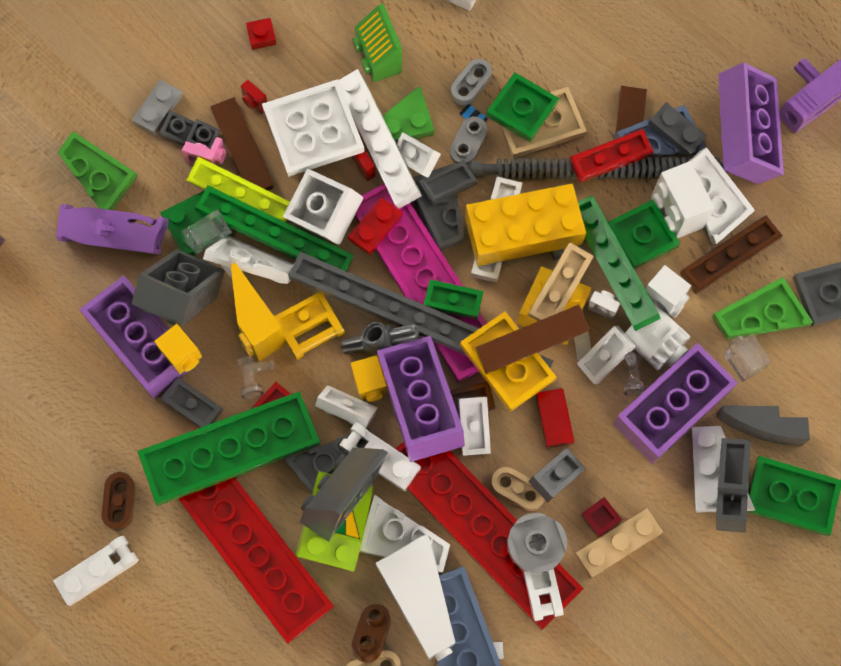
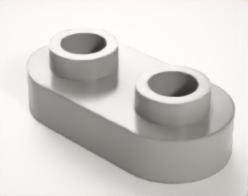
[451,59,492,106]
[450,117,487,164]

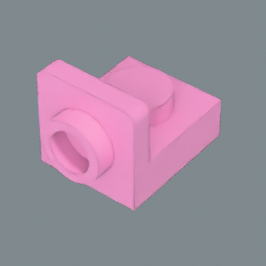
[182,137,226,166]

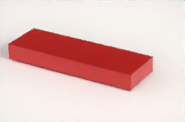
[569,129,654,183]

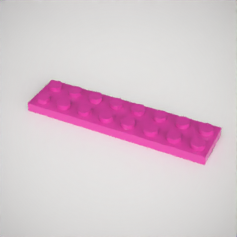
[354,183,487,383]

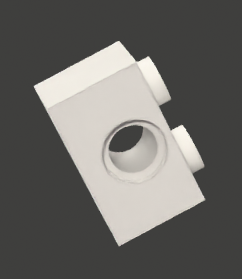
[646,265,691,319]

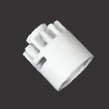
[625,304,691,371]

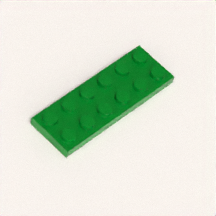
[137,391,320,506]

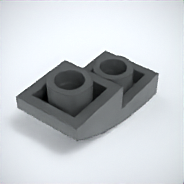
[159,110,220,149]

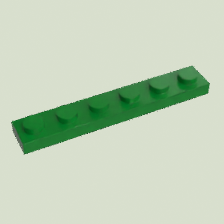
[195,185,354,272]
[578,195,661,331]

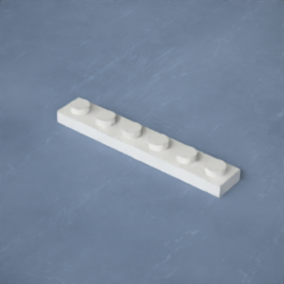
[338,69,422,209]

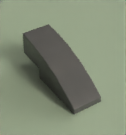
[717,406,810,446]
[716,438,751,533]

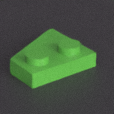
[383,87,434,144]

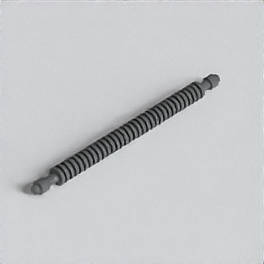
[467,157,734,179]

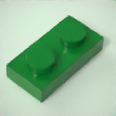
[424,279,484,320]

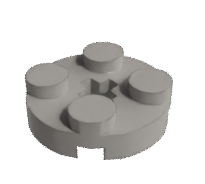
[507,513,567,574]

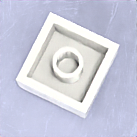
[651,161,715,238]
[283,169,364,245]

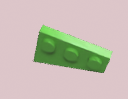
[57,131,138,210]
[712,277,813,340]

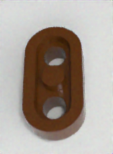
[102,472,135,531]
[351,604,391,663]

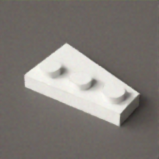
[203,235,294,284]

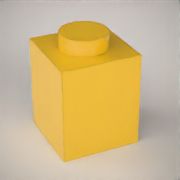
[154,324,202,374]
[350,355,387,402]

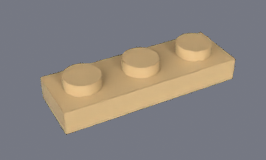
[528,242,594,321]
[575,508,663,579]

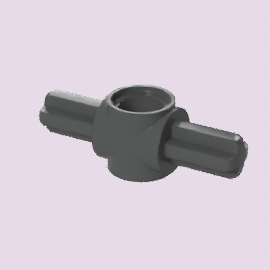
[341,322,419,355]

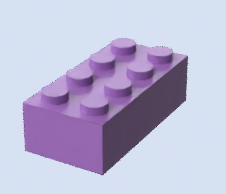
[718,62,784,184]
[79,275,197,400]
[377,336,465,462]
[613,343,738,465]

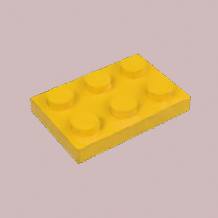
[459,311,557,412]

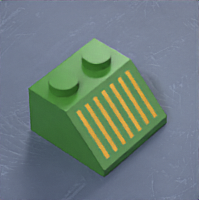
[352,3,402,82]

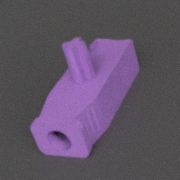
[779,58,841,133]
[56,204,169,255]

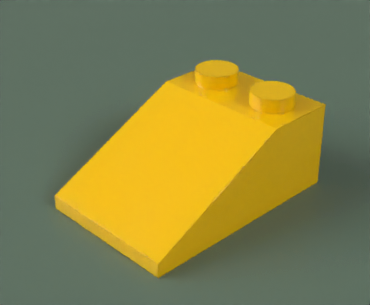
[231,263,287,362]

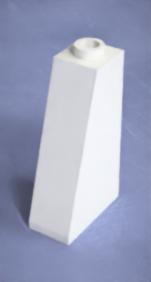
[375,534,455,661]

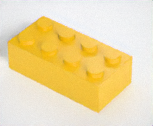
[465,183,586,266]

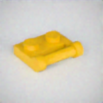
[274,292,345,360]

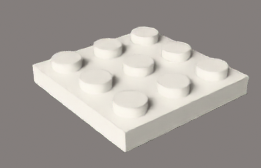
[262,79,364,177]

